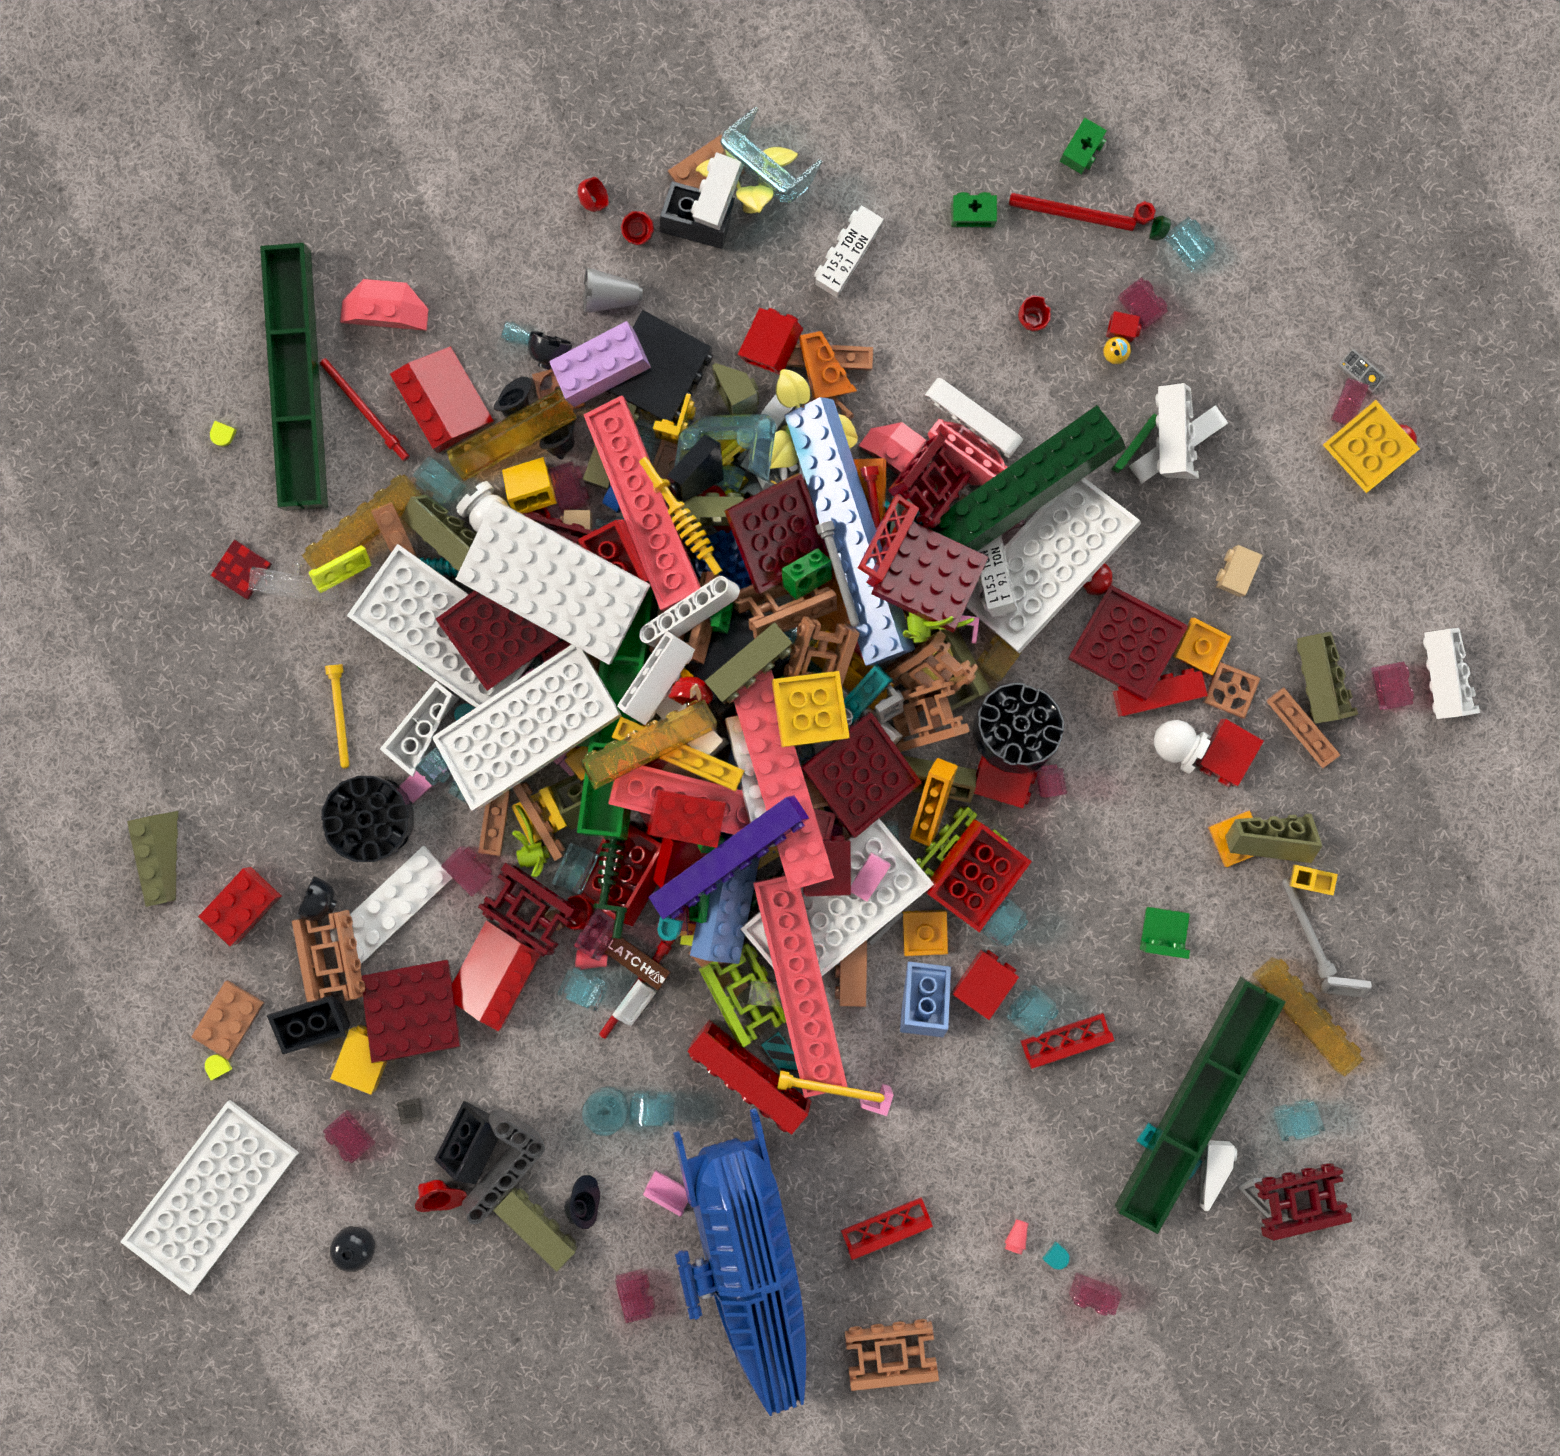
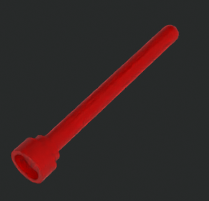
[861,466,884,549]

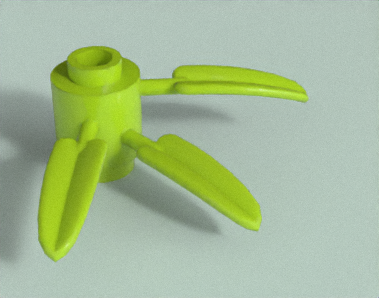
[903,612,974,642]
[512,805,550,877]

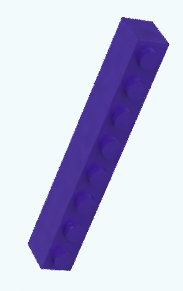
[649,795,809,920]

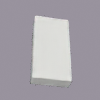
[612,979,656,1027]

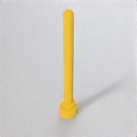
[325,664,349,769]
[778,1071,885,1103]

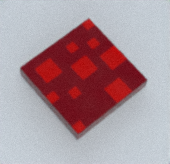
[210,539,272,600]

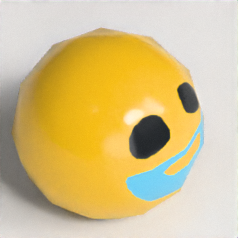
[1103,337,1131,364]

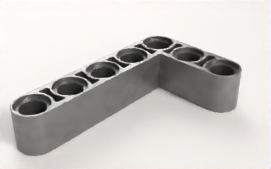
[462,1109,545,1224]

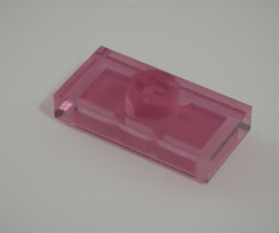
[1330,378,1369,425]

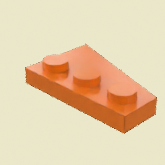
[799,331,857,400]

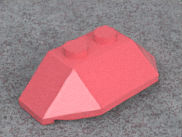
[340,279,429,331]
[928,419,1008,485]
[859,422,936,489]

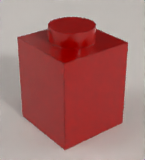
[1106,311,1142,342]

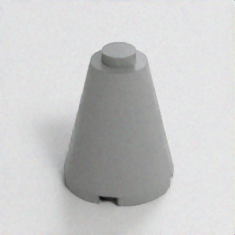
[583,268,643,313]

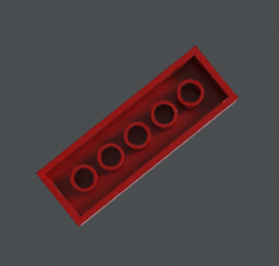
[687,1020,811,1135]

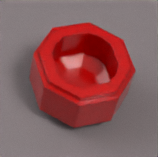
[1133,201,1156,225]

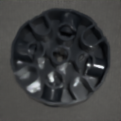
[973,682,1064,774]
[321,776,414,862]

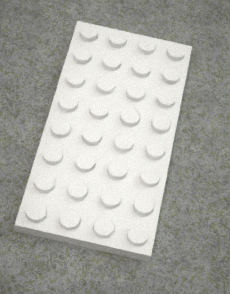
[966,478,1141,653]
[455,500,650,664]
[347,544,533,708]
[432,644,622,812]
[741,818,934,976]
[121,1100,299,1295]

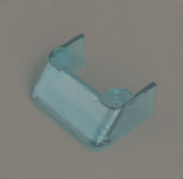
[720,107,822,203]
[674,414,776,481]

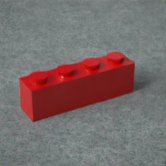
[1112,668,1208,717]

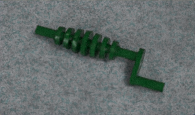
[594,838,627,939]

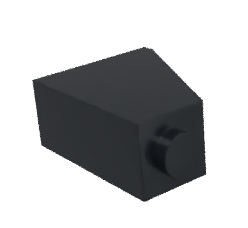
[667,434,724,503]

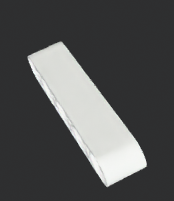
[924,378,1023,458]
[1129,405,1228,484]
[639,576,740,648]

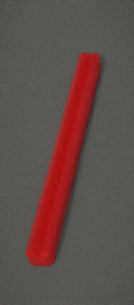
[1009,193,1136,231]

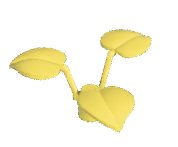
[696,147,798,213]
[767,369,858,469]

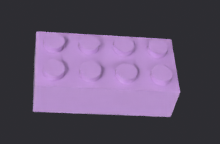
[549,321,651,407]

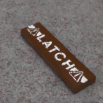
[588,922,672,991]

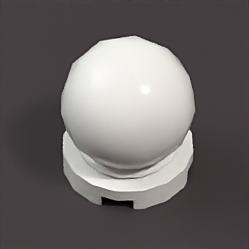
[456,481,510,532]
[1154,720,1211,774]

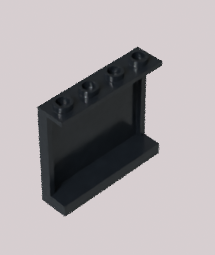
[605,310,714,424]
[684,607,790,721]

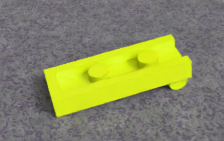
[309,545,372,593]

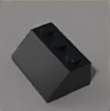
[660,181,735,249]
[267,995,350,1055]
[434,1101,499,1185]

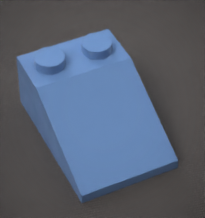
[900,962,951,1037]

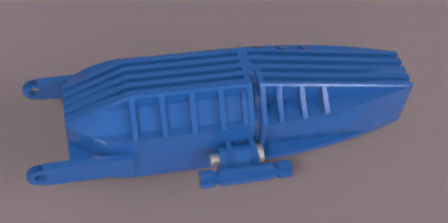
[673,1108,806,1416]

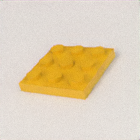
[1323,399,1420,493]
[772,671,850,748]

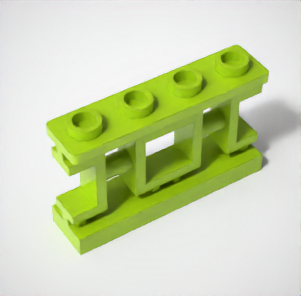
[915,806,1008,876]
[699,943,786,1047]

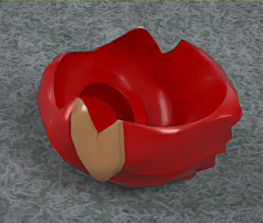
[668,677,713,707]

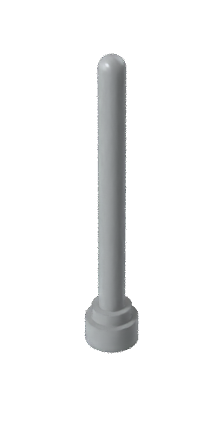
[816,521,859,627]
[1282,878,1337,978]

